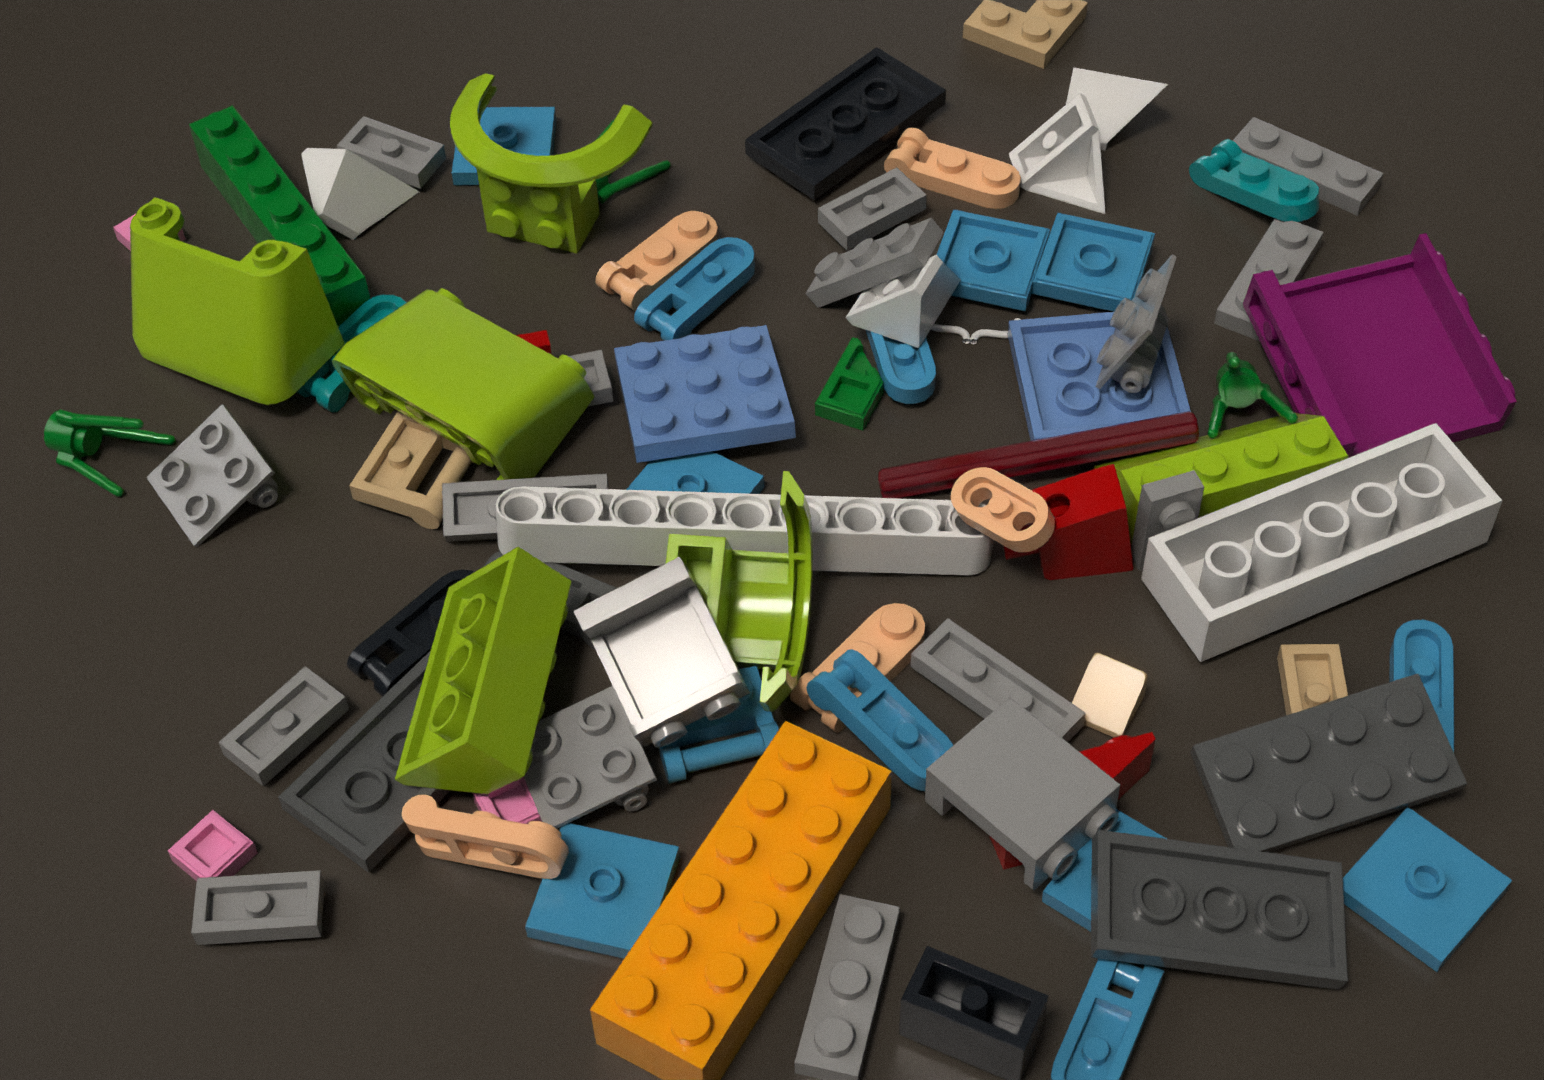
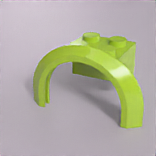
[450,73,653,254]
[665,471,813,712]

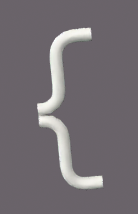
[931,318,1021,344]

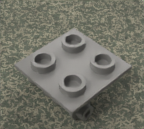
[1095,254,1177,393]
[146,404,278,547]
[524,686,657,829]

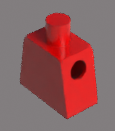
[1003,464,1133,580]

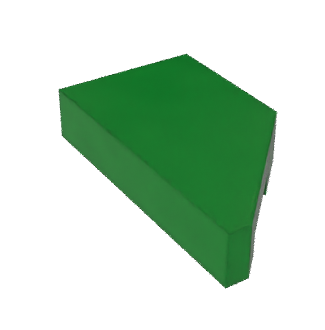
[815,337,884,431]

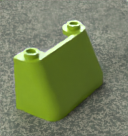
[130,197,345,405]
[331,288,595,480]

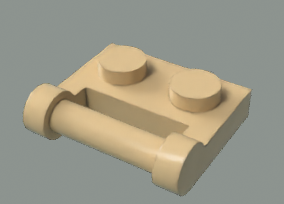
[349,411,474,529]

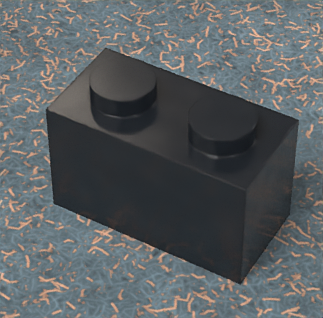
[899,946,1049,1080]

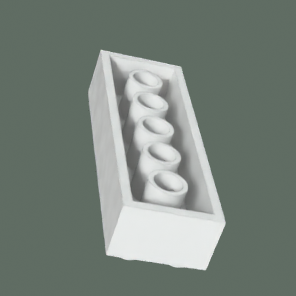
[1141,423,1503,662]

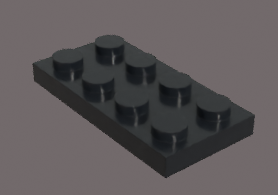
[745,47,946,200]

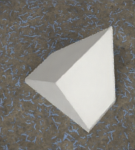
[1066,67,1168,151]
[1009,93,1106,214]
[301,148,419,240]
[846,255,961,348]

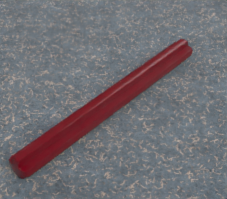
[878,411,1199,498]

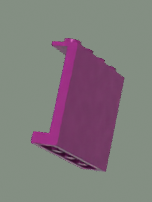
[1242,233,1517,458]

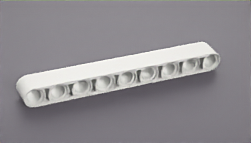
[495,486,994,575]

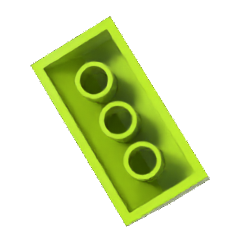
[1094,413,1348,545]
[395,546,571,794]

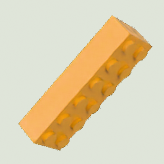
[590,721,892,1080]

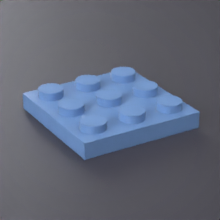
[1008,312,1191,441]
[614,325,796,463]

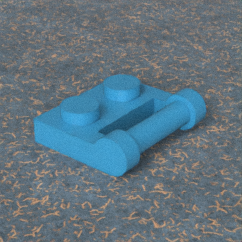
[658,666,779,784]

